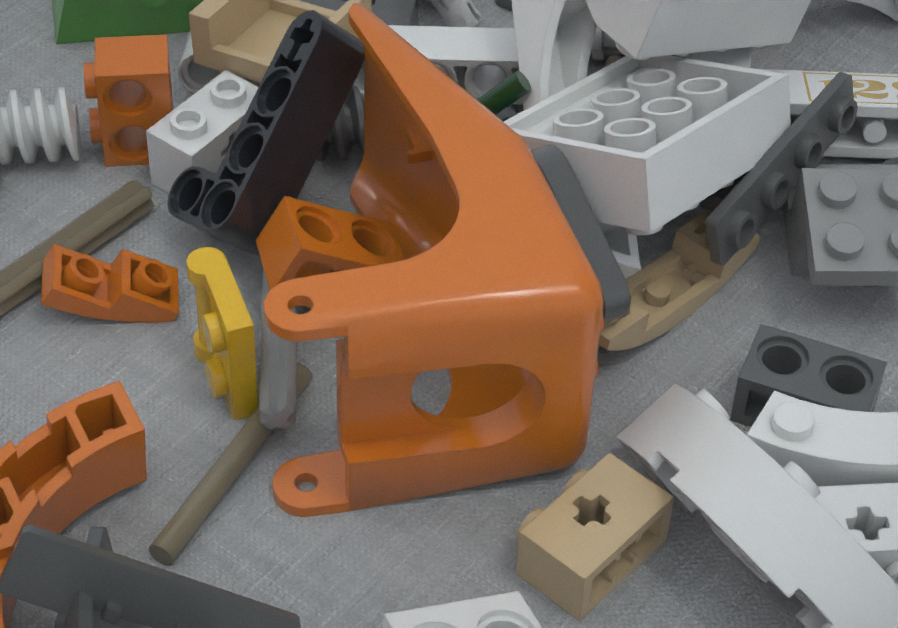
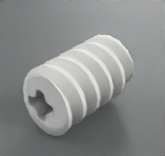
[0,87,81,165]

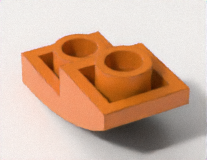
[41,244,179,323]

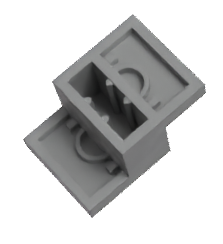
[783,164,898,286]

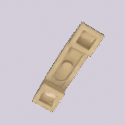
[599,210,761,351]

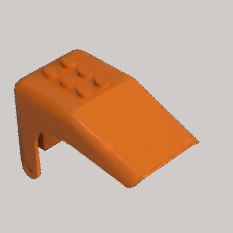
[263,3,604,517]

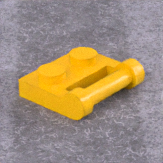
[186,247,258,421]

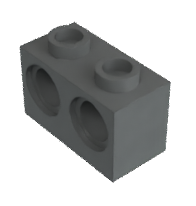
[730,324,887,427]

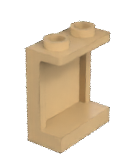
[188,0,372,83]

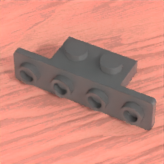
[698,72,858,266]
[0,525,301,628]

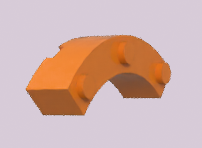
[0,380,147,628]

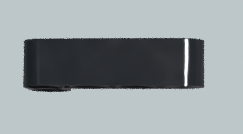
[167,10,365,255]

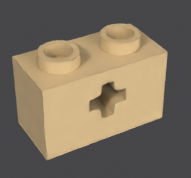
[516,452,674,621]

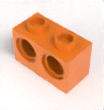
[84,34,174,167]
[255,196,405,290]

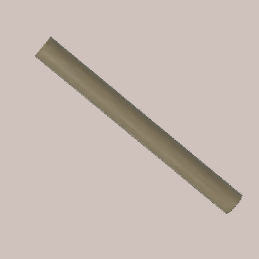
[149,363,313,565]

